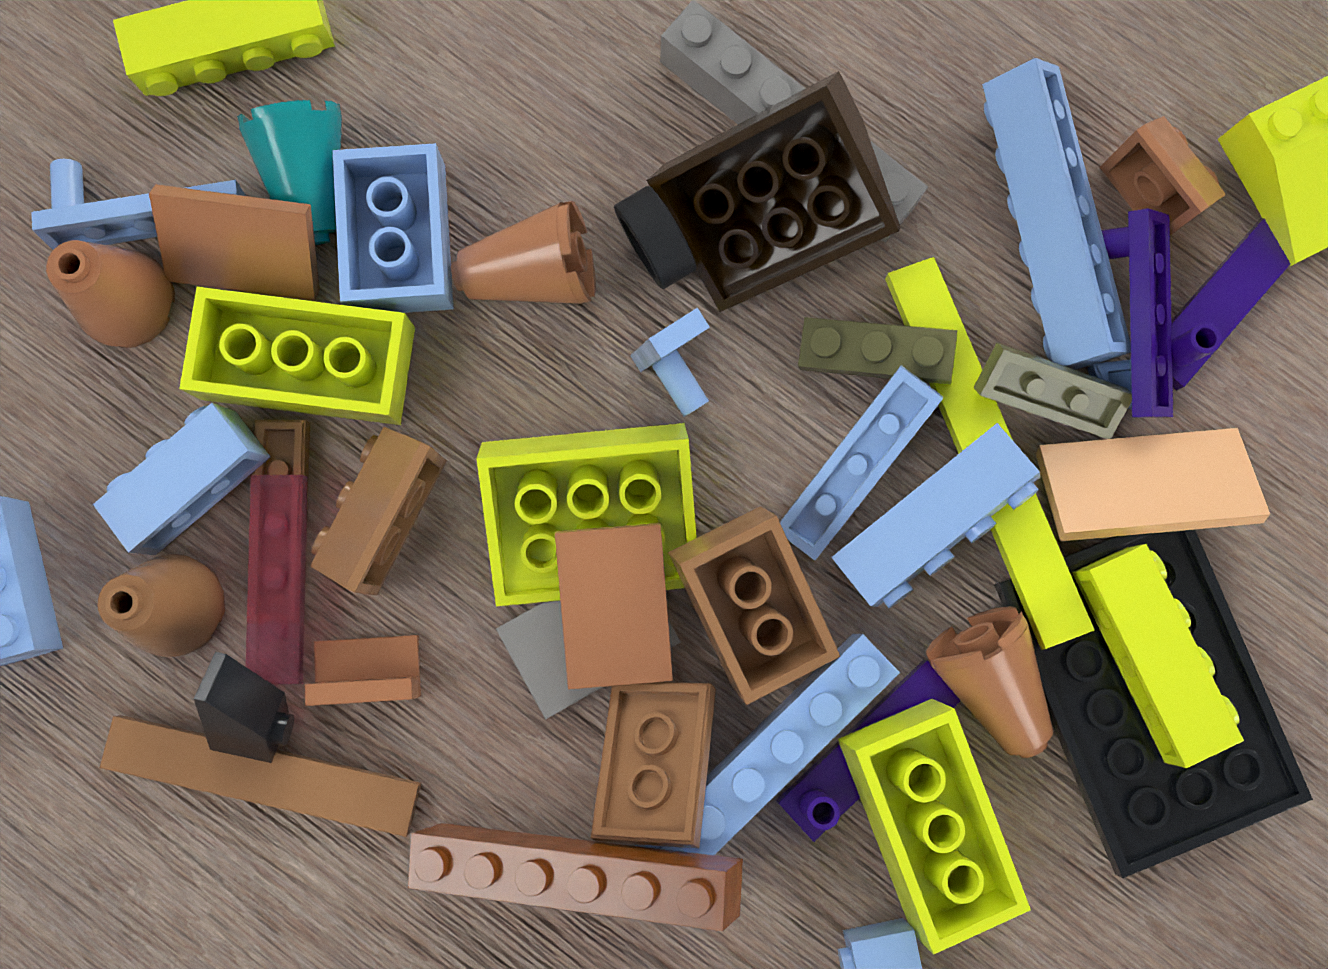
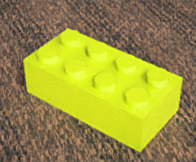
[179,287,415,425]
[838,699,1031,955]

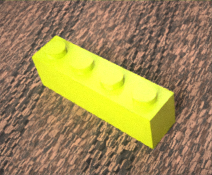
[113,0,335,96]
[1072,544,1244,768]

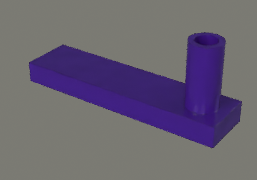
[1101,208,1173,418]
[1171,217,1291,391]
[776,660,961,842]

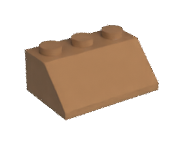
[310,427,447,596]

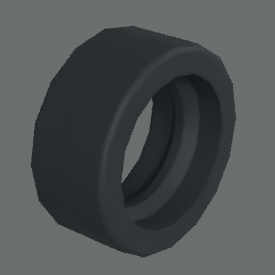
[614,186,696,289]

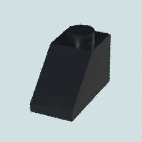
[194,652,294,763]

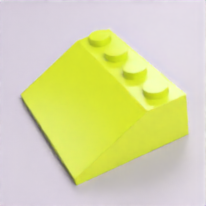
[1218,76,1328,266]
[476,423,697,607]

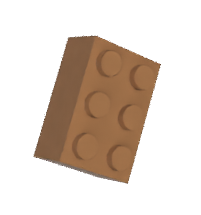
[668,506,841,705]

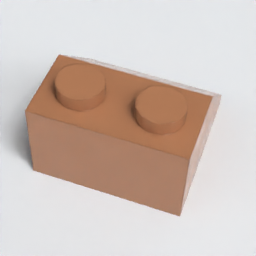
[1100,116,1226,236]

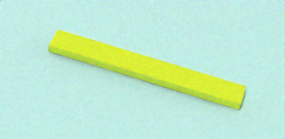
[885,257,1095,650]

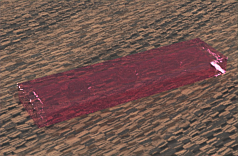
[246,475,308,684]

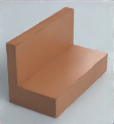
[305,635,421,706]

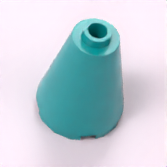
[237,100,342,246]

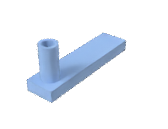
[31,159,246,250]
[630,308,710,417]
[780,365,943,560]

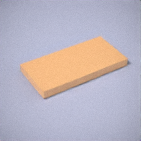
[1036,428,1270,541]

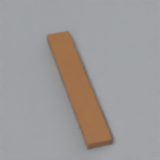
[99,715,421,837]

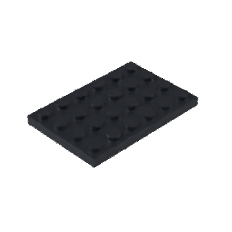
[994,529,1313,878]

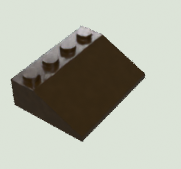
[646,71,901,312]

